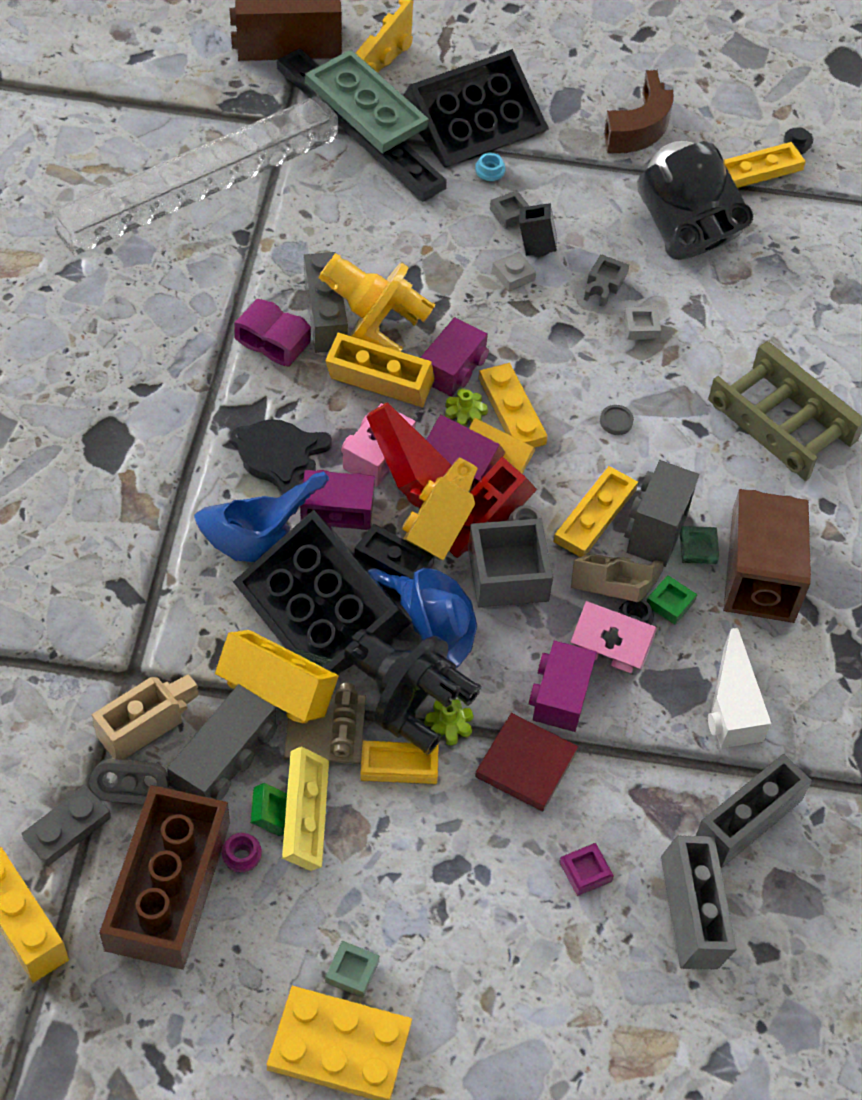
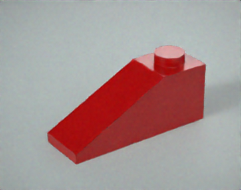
[366,402,452,509]
[449,457,537,558]

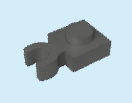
[584,254,629,307]

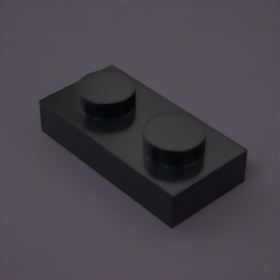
[354,524,434,579]

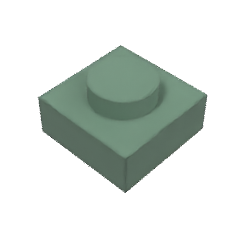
[325,940,380,998]

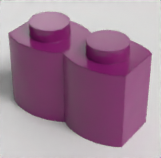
[234,299,311,367]

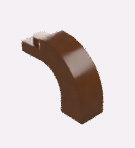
[604,70,674,154]

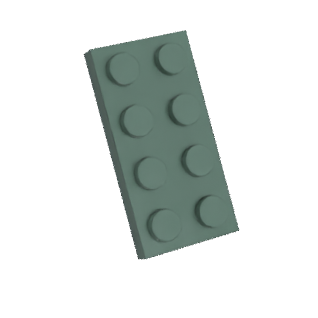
[305,50,429,153]

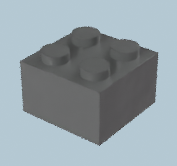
[624,460,700,567]
[468,518,553,608]

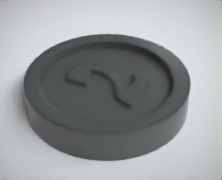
[600,405,634,435]

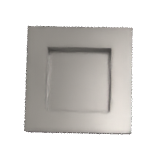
[492,251,536,291]
[624,306,661,340]

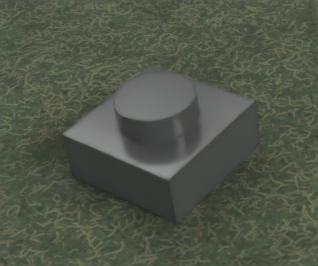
[490,190,529,228]

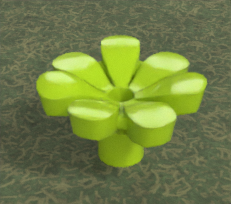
[445,389,488,427]
[424,699,474,745]

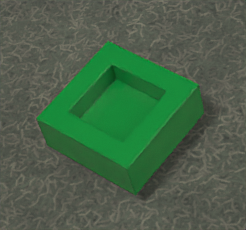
[647,575,697,625]
[250,783,287,836]

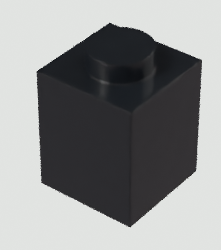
[519,203,557,256]

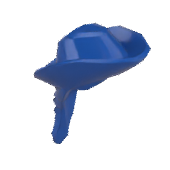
[194,471,330,562]
[368,568,478,668]

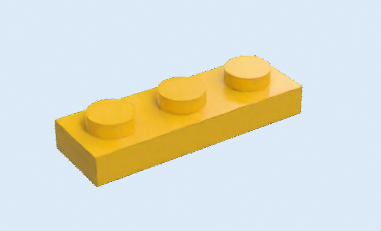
[724,142,806,188]
[478,362,548,448]
[553,466,638,557]

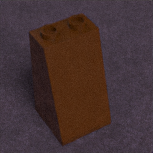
[230,0,342,61]
[723,489,811,623]

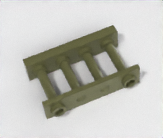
[708,340,862,481]

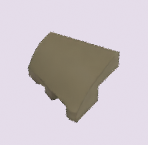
[571,554,664,602]

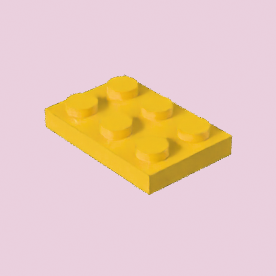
[266,985,412,1100]

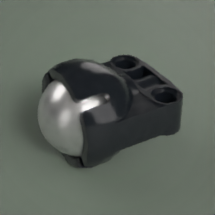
[637,141,754,260]

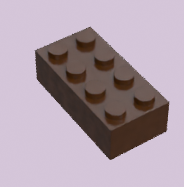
[99,785,230,970]

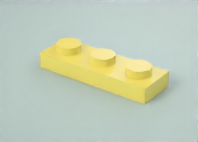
[282,746,329,871]

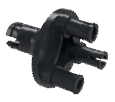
[344,629,481,755]

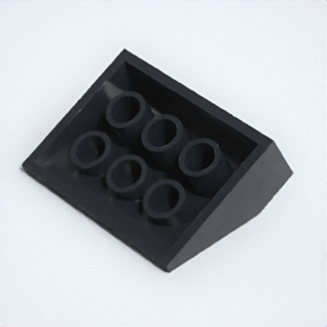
[403,49,549,168]
[233,510,412,674]

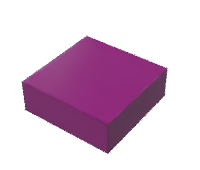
[559,842,614,896]

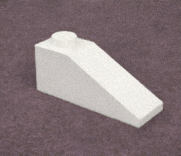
[708,628,771,748]

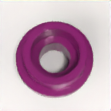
[222,833,262,872]

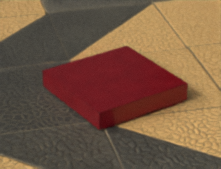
[475,713,579,812]

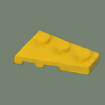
[356,0,413,72]

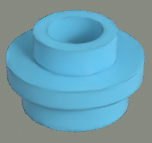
[475,153,505,181]

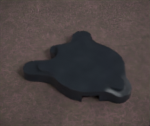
[231,419,332,495]

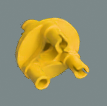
[318,253,436,352]

